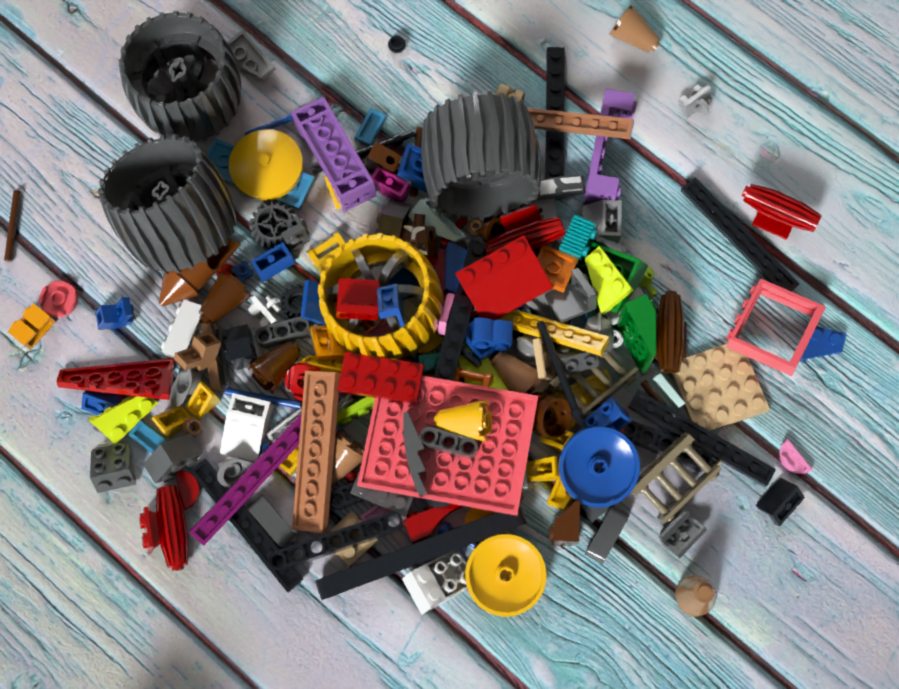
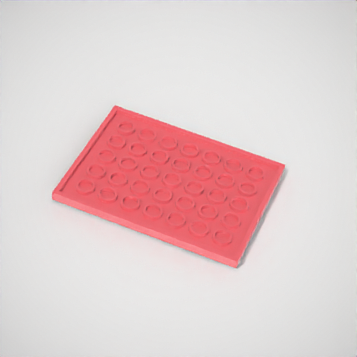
[357,376,538,516]

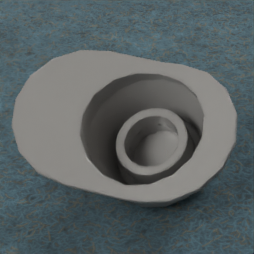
[583,312,614,354]
[507,333,539,366]
[170,366,204,407]
[217,457,253,488]

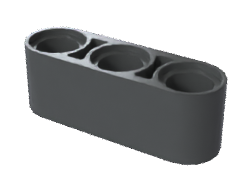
[255,317,311,348]
[420,427,478,459]
[247,495,298,549]
[584,505,630,565]

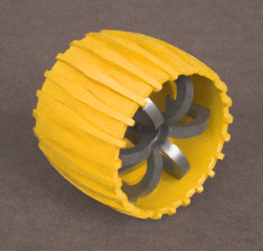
[318,233,443,361]

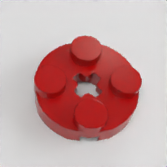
[285,362,321,401]

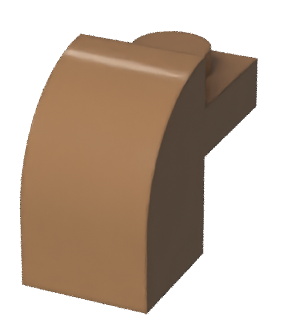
[174,331,221,371]

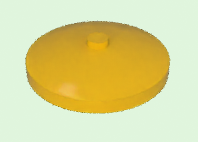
[229,129,303,200]
[465,534,546,617]

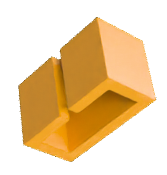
[8,303,56,350]

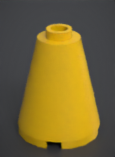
[434,400,492,441]

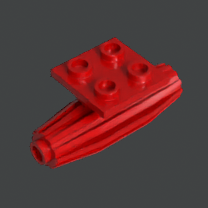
[741,183,822,240]
[485,203,566,255]
[139,485,188,571]

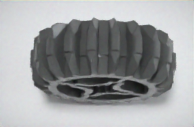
[249,200,298,250]

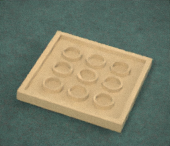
[671,339,770,431]

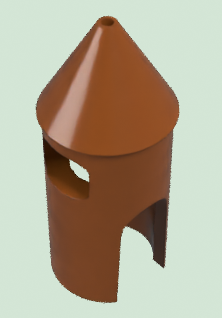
[159,237,241,306]

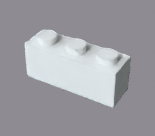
[161,299,202,358]

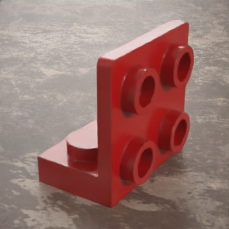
[336,278,379,321]

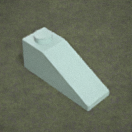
[408,198,466,242]

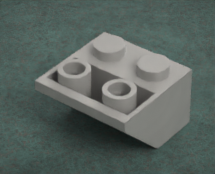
[582,200,622,243]

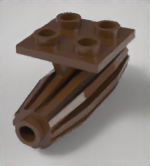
[655,291,687,373]

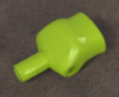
[639,261,658,298]

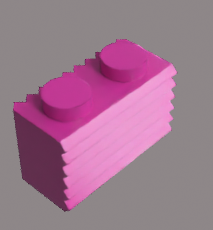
[371,166,411,203]

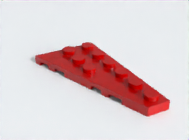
[56,358,176,400]

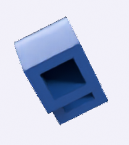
[95,297,134,330]

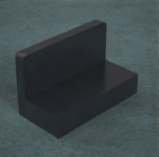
[756,478,805,527]

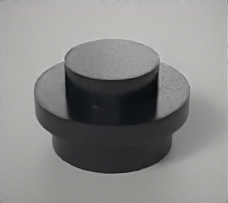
[388,35,406,53]

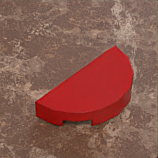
[175,471,200,510]

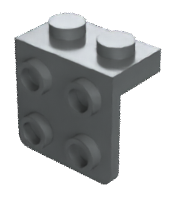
[545,268,598,322]
[90,442,136,493]

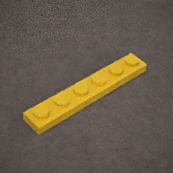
[497,309,610,356]

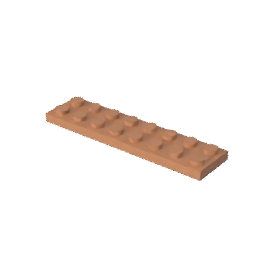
[292,371,340,533]

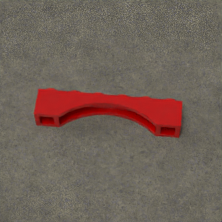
[404,492,523,544]

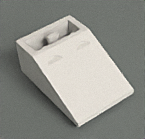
[220,393,274,462]
[402,549,467,615]

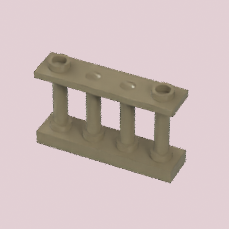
[547,351,638,419]
[632,432,722,524]

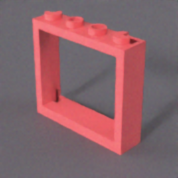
[726,279,826,377]

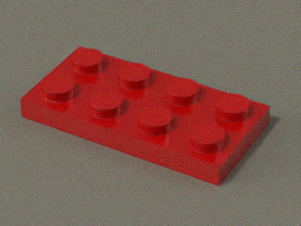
[338,352,424,404]

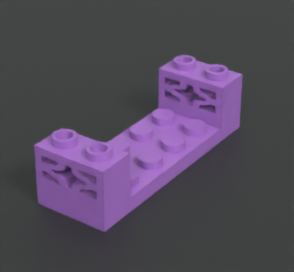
[583,89,637,205]
[291,97,377,212]

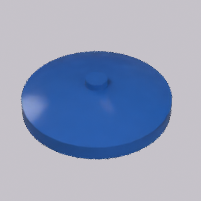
[558,426,640,508]

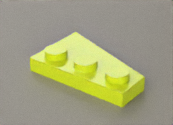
[585,246,634,315]
[88,396,158,444]

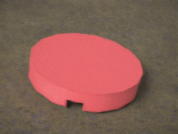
[39,281,78,318]

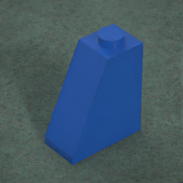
[443,241,467,296]

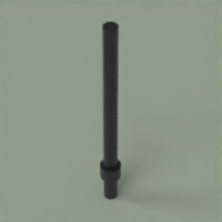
[311,130,416,175]
[536,321,587,431]

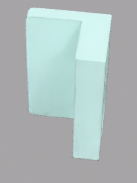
[641,373,685,412]

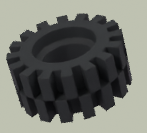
[280,284,304,319]

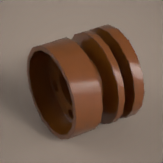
[531,392,573,439]

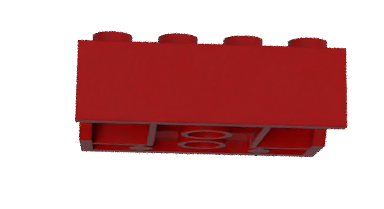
[455,235,553,320]

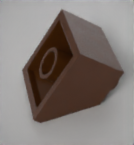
[548,501,580,546]

